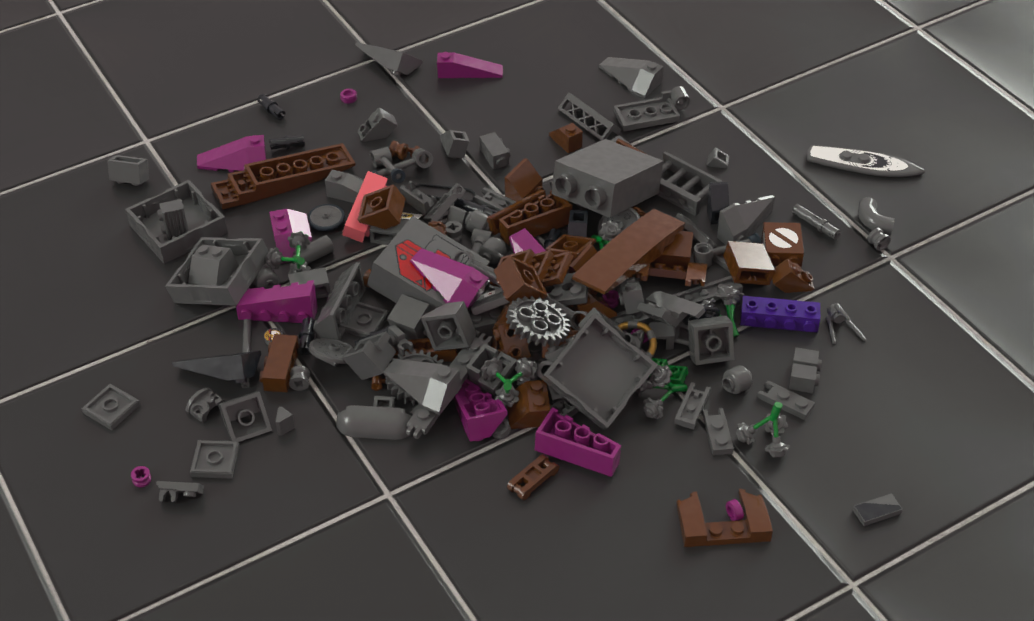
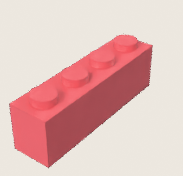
[342,171,388,243]

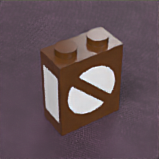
[762,222,804,267]

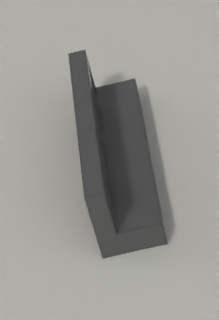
[557,92,621,141]

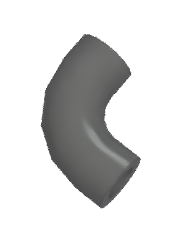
[858,197,895,236]

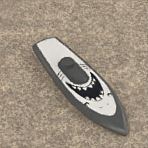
[807,145,925,177]

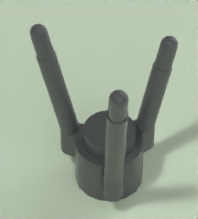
[825,303,866,344]

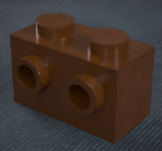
[493,320,531,360]

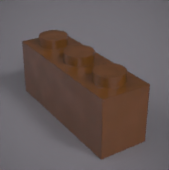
[260,334,299,393]

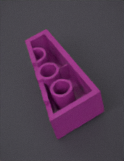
[236,280,318,323]
[535,407,621,477]

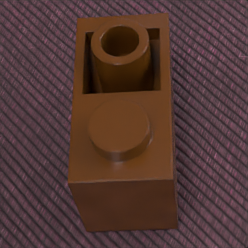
[772,259,814,293]

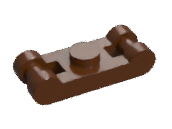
[507,454,560,501]

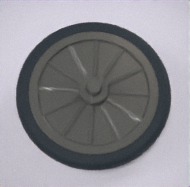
[307,204,345,231]

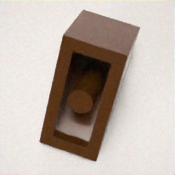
[549,123,583,154]

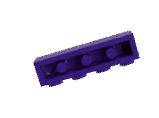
[740,296,820,333]

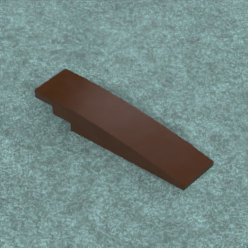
[211,143,355,209]
[572,209,685,295]

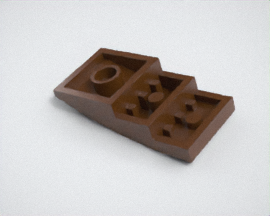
[490,249,574,287]

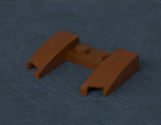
[629,262,707,286]
[676,489,773,547]

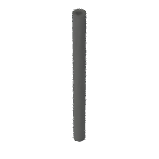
[241,319,251,388]

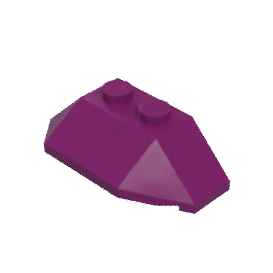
[269,209,312,264]

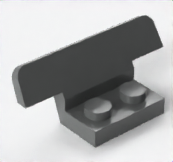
[637,291,705,327]

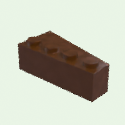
[499,190,572,246]

